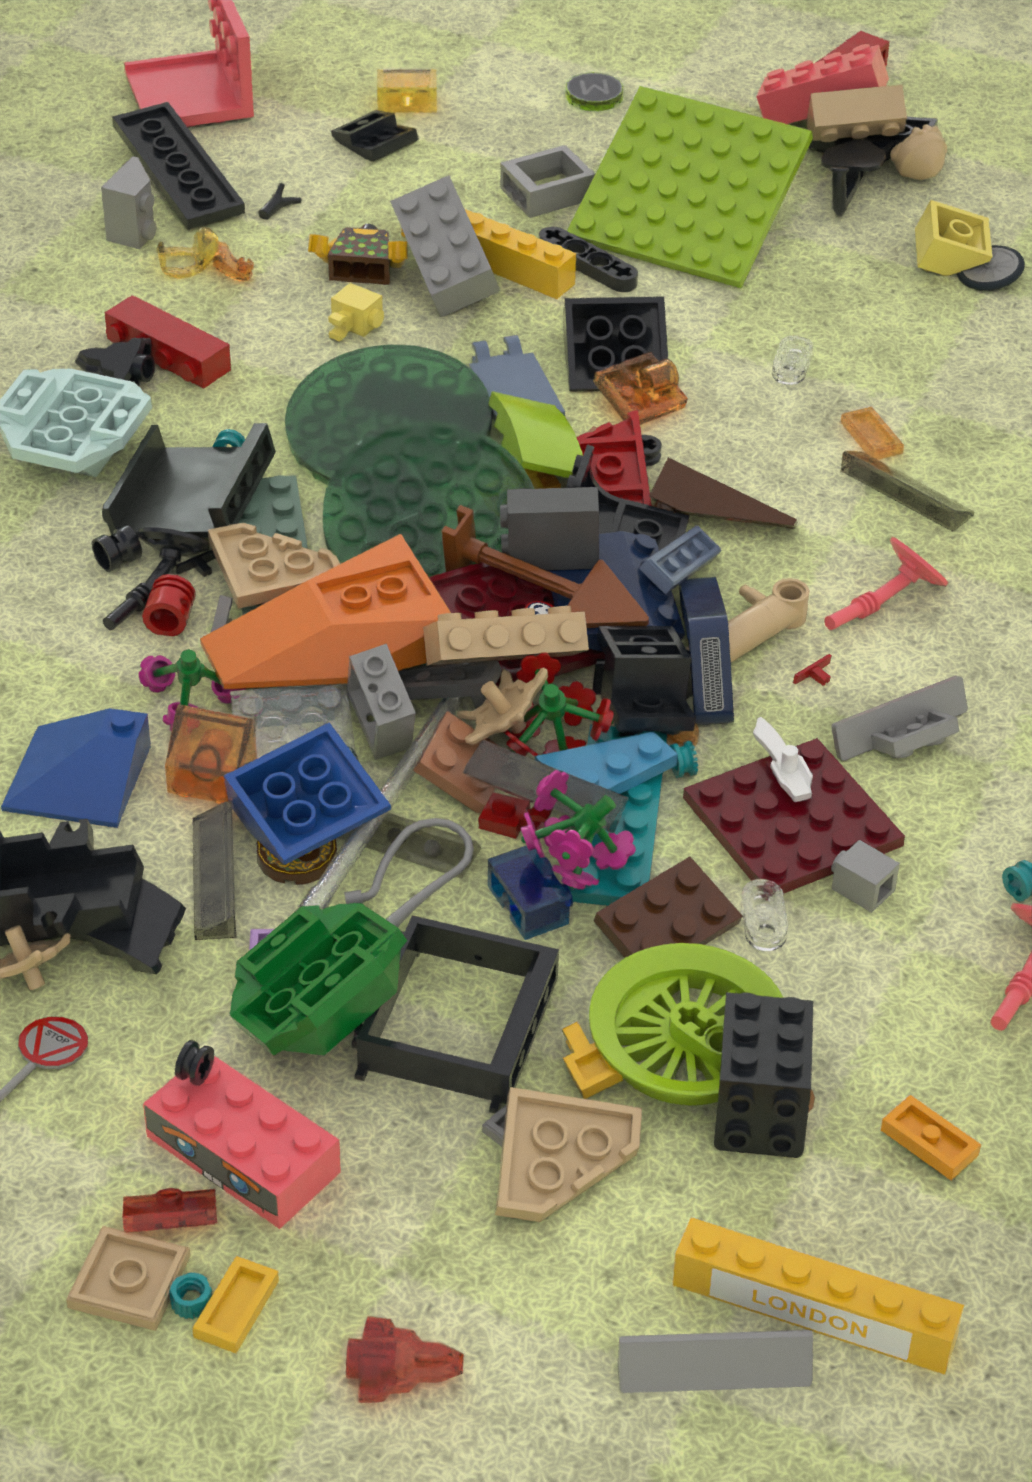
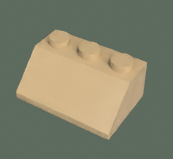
[807,85,907,142]

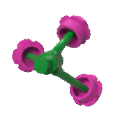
[138,649,246,735]

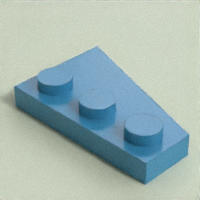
[535,732,678,807]

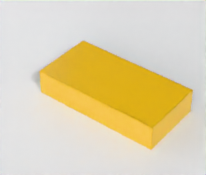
[193,1256,279,1353]

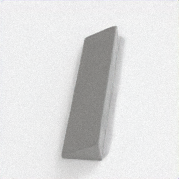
[617,1330,813,1393]

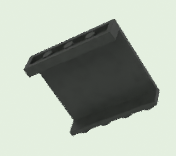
[102,423,276,538]

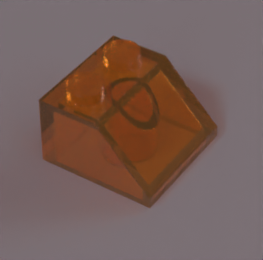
[165,704,257,805]

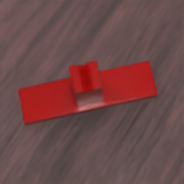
[793,654,832,686]

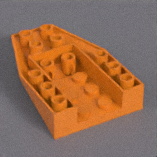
[200,534,451,689]

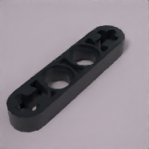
[539,226,638,292]

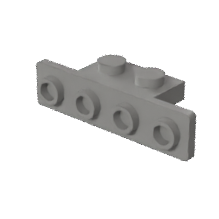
[831,675,968,761]

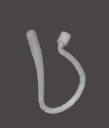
[344,818,474,927]

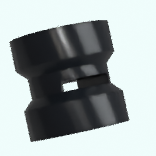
[92,525,142,572]

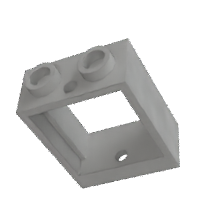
[500,145,595,218]
[347,644,416,760]

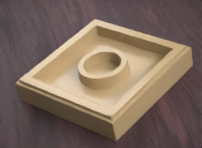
[66,1226,190,1331]

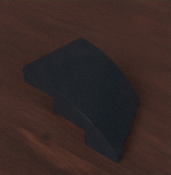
[70,878,186,975]

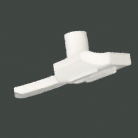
[753,717,813,802]

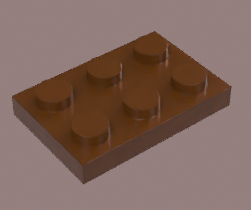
[593,856,743,958]

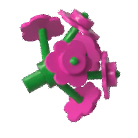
[521,770,636,889]

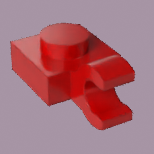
[478,792,552,839]

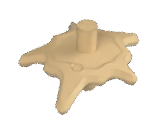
[457,668,548,745]
[0,925,71,990]

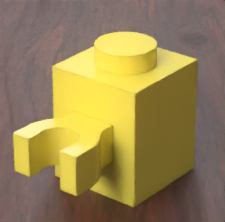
[328,283,384,342]

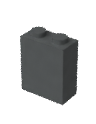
[500,487,599,570]

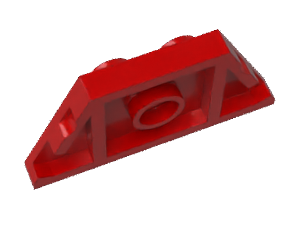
[576,410,652,506]

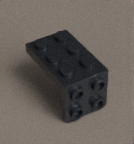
[566,445,690,551]
[714,992,814,1158]

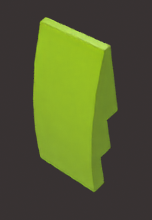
[488,391,583,478]

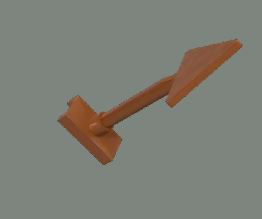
[441,505,649,628]

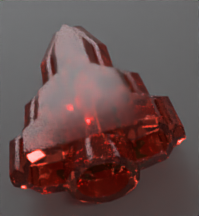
[346,1316,464,1403]

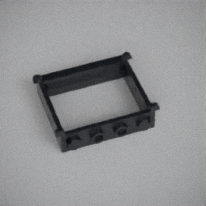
[352,915,559,1113]

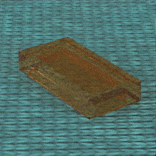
[841,407,904,461]

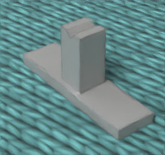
[211,595,233,632]

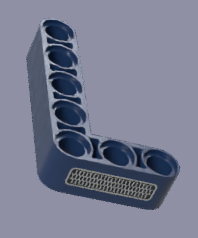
[679,577,734,726]

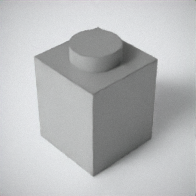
[831,840,900,913]

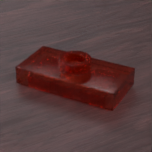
[122,1188,217,1232]

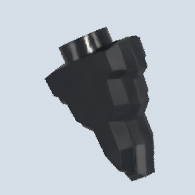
[75,337,155,386]

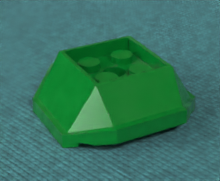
[230,903,407,1056]

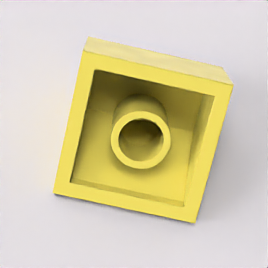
[915,200,992,276]

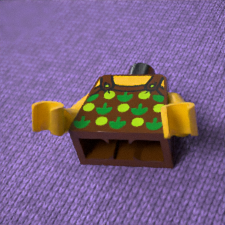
[308,224,408,285]

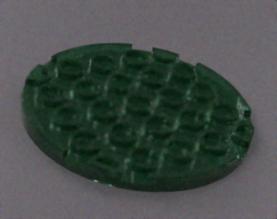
[285,344,492,490]
[322,421,535,577]

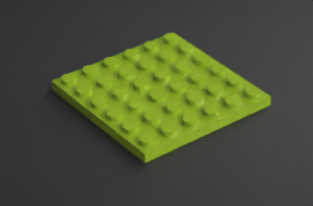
[567,86,813,288]

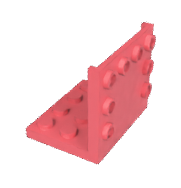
[124,0,254,127]

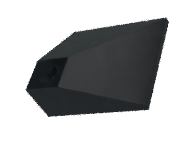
[563,296,670,391]

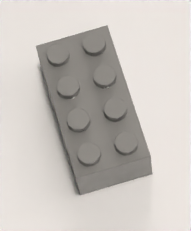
[390,175,500,317]

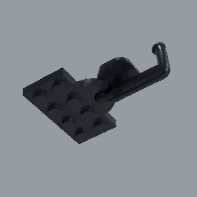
[808,117,938,216]

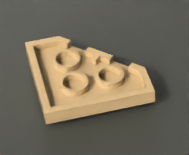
[208,523,340,609]
[495,1087,642,1222]

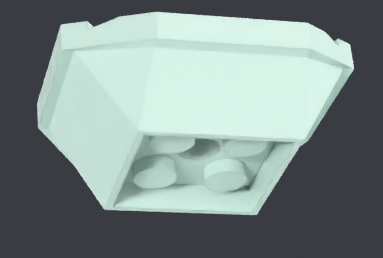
[0,369,152,477]

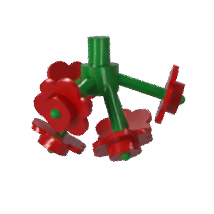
[504,652,614,758]

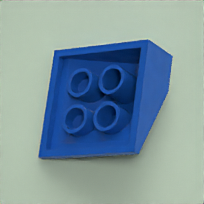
[1,708,151,828]
[224,722,391,865]

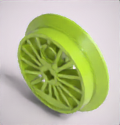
[589,943,784,1106]

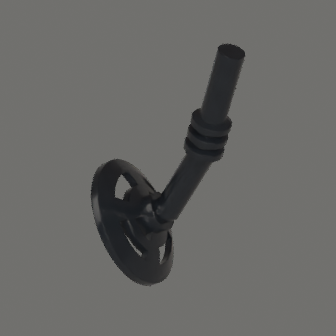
[103,527,210,630]

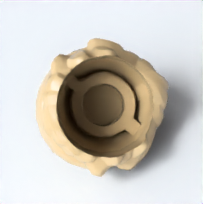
[890,125,947,180]

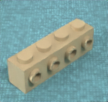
[423,606,589,666]

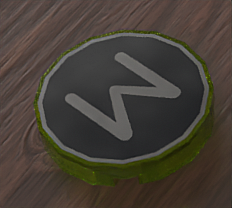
[565,72,624,111]

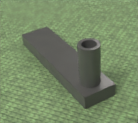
[398,660,502,709]

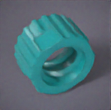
[169,1272,213,1319]

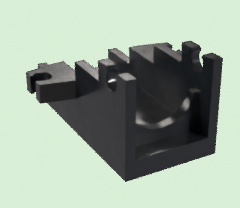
[0,819,144,946]

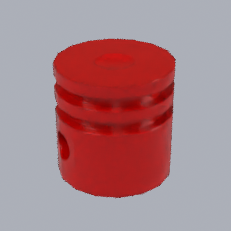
[142,574,196,636]

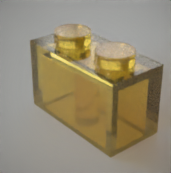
[377,69,437,113]

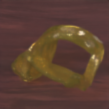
[156,227,219,278]

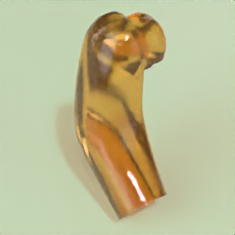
[212,242,254,281]

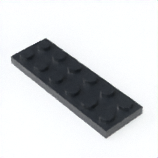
[112,102,245,230]

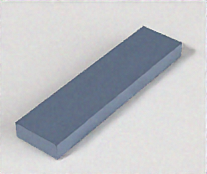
[639,526,722,595]

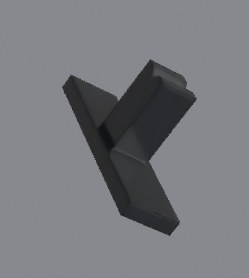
[176,549,216,577]
[592,659,605,695]

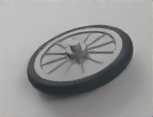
[957,245,1025,290]

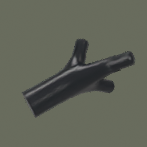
[258,183,302,220]

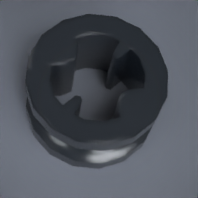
[642,435,662,466]
[175,1040,215,1086]

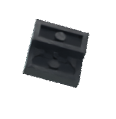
[331,110,419,161]

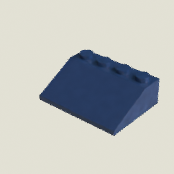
[546,531,685,652]

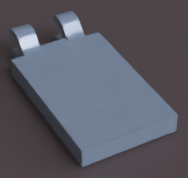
[469,335,565,433]

